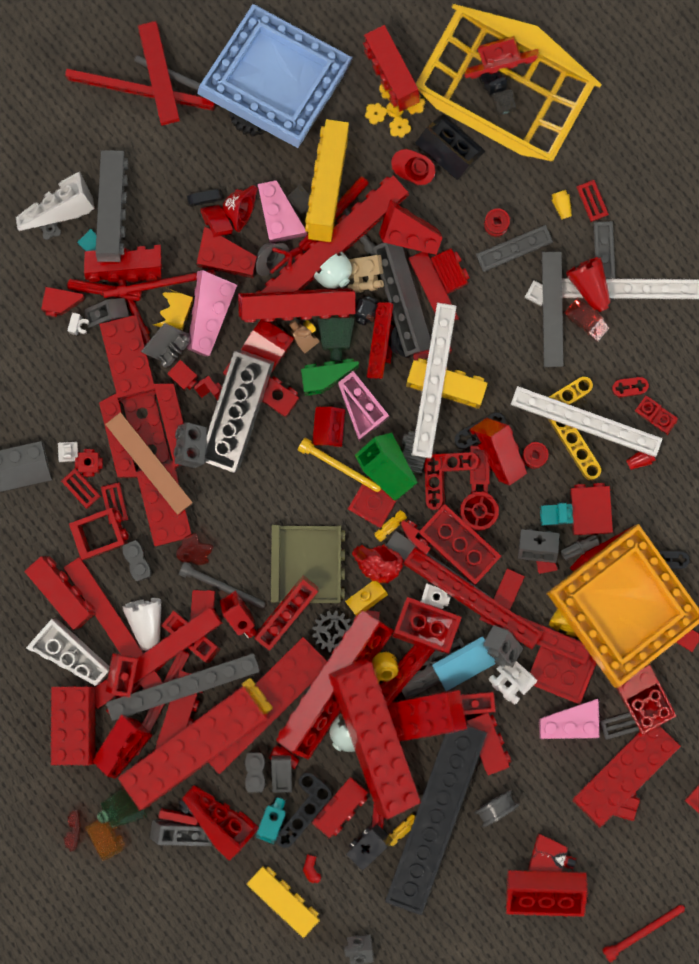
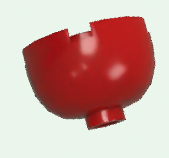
[460,492,499,531]

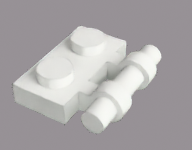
[489,661,537,704]

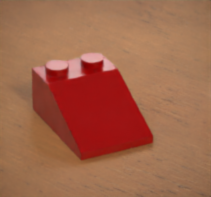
[392,597,462,653]

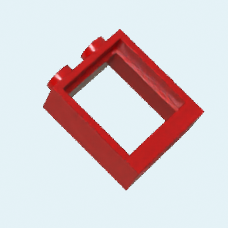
[69,508,129,560]

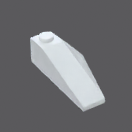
[16,172,94,231]

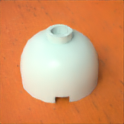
[314,251,352,289]
[330,714,355,752]

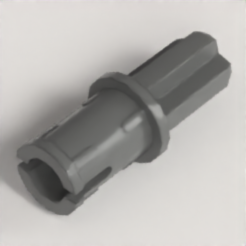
[561,534,599,560]

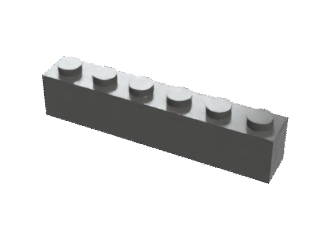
[96,151,129,262]
[373,243,431,357]

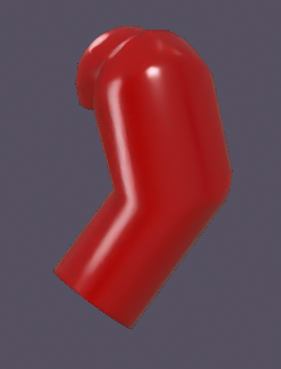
[303,854,321,883]

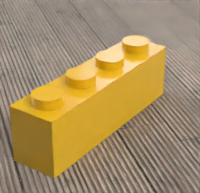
[247,866,320,938]

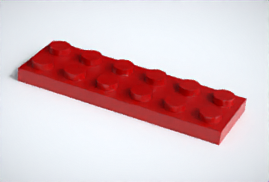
[572,726,681,828]

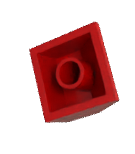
[241,319,294,373]

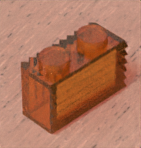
[85,816,126,862]

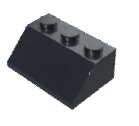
[415,114,485,180]

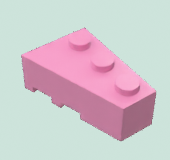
[258,181,307,243]
[338,371,389,442]
[539,699,599,739]

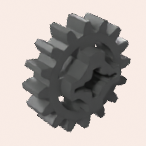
[312,611,351,652]

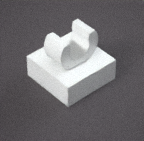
[67,313,90,335]
[58,442,78,462]

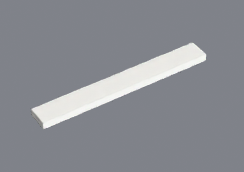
[562,278,699,299]
[412,303,456,458]
[511,386,663,457]

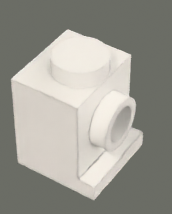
[421,584,451,609]

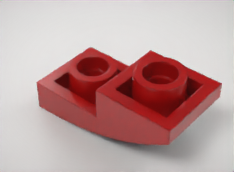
[200,205,233,237]
[635,396,678,435]
[400,520,431,555]

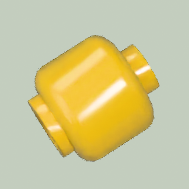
[372,652,398,681]

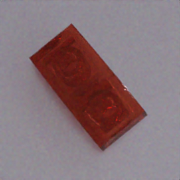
[64,810,81,852]

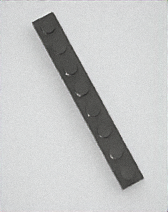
[106,653,260,721]

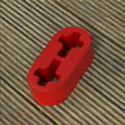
[612,377,649,397]

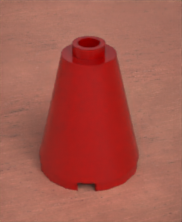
[566,257,611,312]

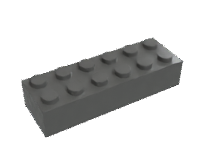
[204,349,274,473]

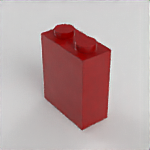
[570,483,613,536]

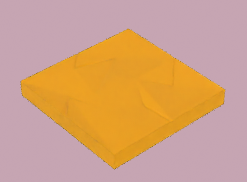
[547,524,699,688]

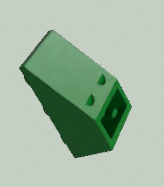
[301,359,359,396]
[355,433,418,501]

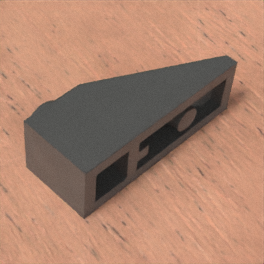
[150,820,212,846]

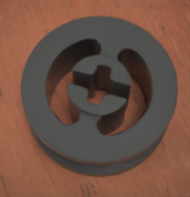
[474,790,519,827]

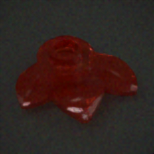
[176,533,213,565]

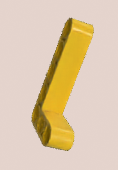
[547,377,601,480]

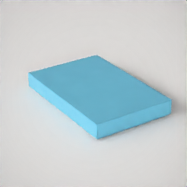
[432,637,496,691]

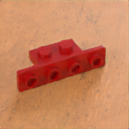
[464,36,539,79]
[367,302,395,379]

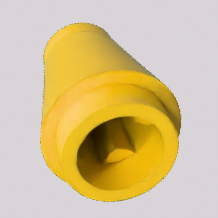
[551,190,572,219]

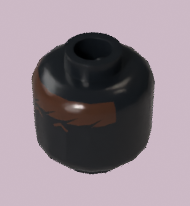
[353,296,378,326]

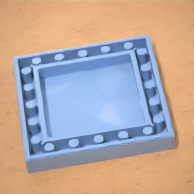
[197,4,352,148]

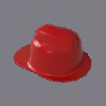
[391,149,435,185]

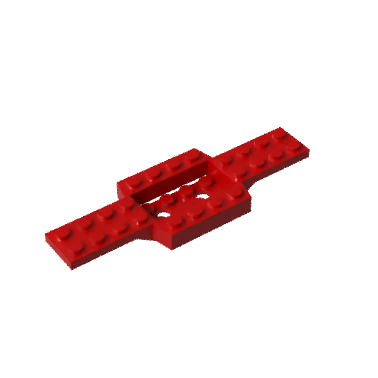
[99,315,192,547]

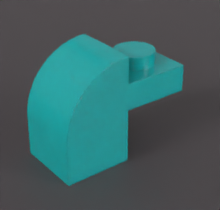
[540,503,573,526]

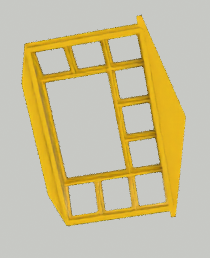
[416,4,602,161]

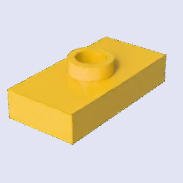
[345,581,388,616]

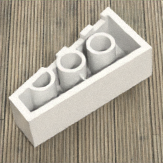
[27,618,110,685]

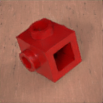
[75,449,103,477]

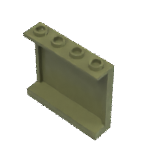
[271,525,345,603]

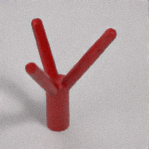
[270,247,303,274]

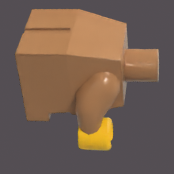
[289,320,320,353]

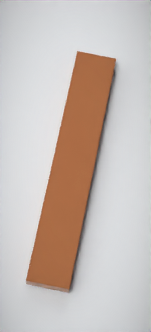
[105,412,193,515]

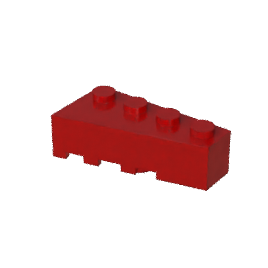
[84,245,162,282]

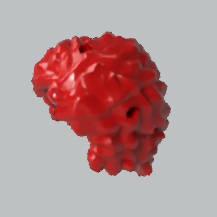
[352,544,404,583]

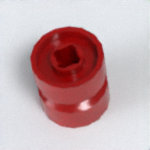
[484,208,510,237]
[522,442,549,469]

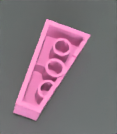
[187,270,237,356]

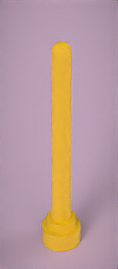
[298,437,381,492]

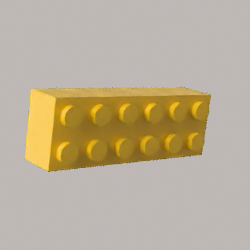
[305,119,349,242]

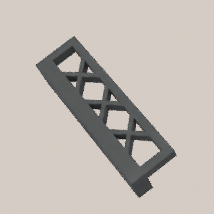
[402,638,465,700]

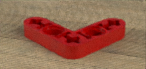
[425,452,481,510]

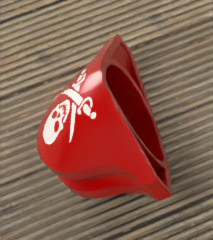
[223,185,257,232]

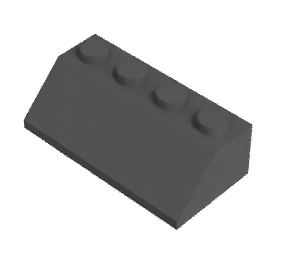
[0,441,52,492]

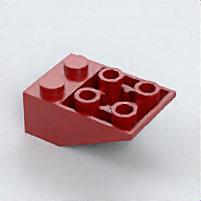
[616,664,676,734]

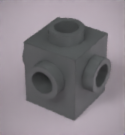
[344,935,374,964]

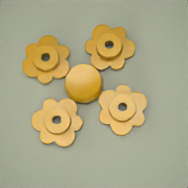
[365,85,425,138]

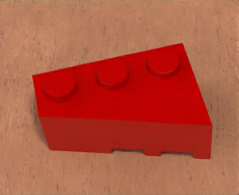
[379,199,442,255]
[197,226,257,278]
[469,418,527,485]
[92,714,153,779]
[312,777,368,838]

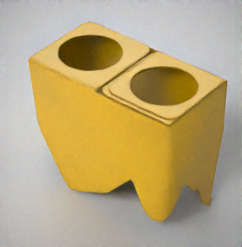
[153,287,193,331]

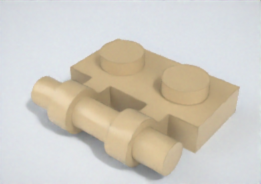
[348,255,384,293]

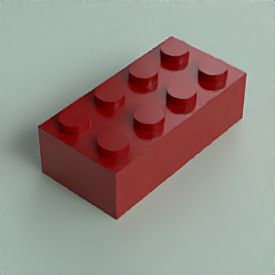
[363,25,420,112]
[418,504,501,585]
[51,687,95,765]
[387,690,467,741]
[506,870,587,917]

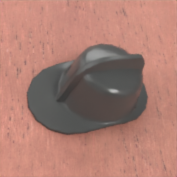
[256,243,289,276]

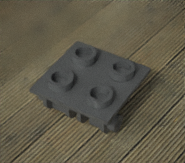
[141,323,191,368]

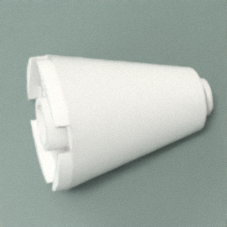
[123,598,161,652]

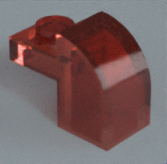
[564,298,610,342]

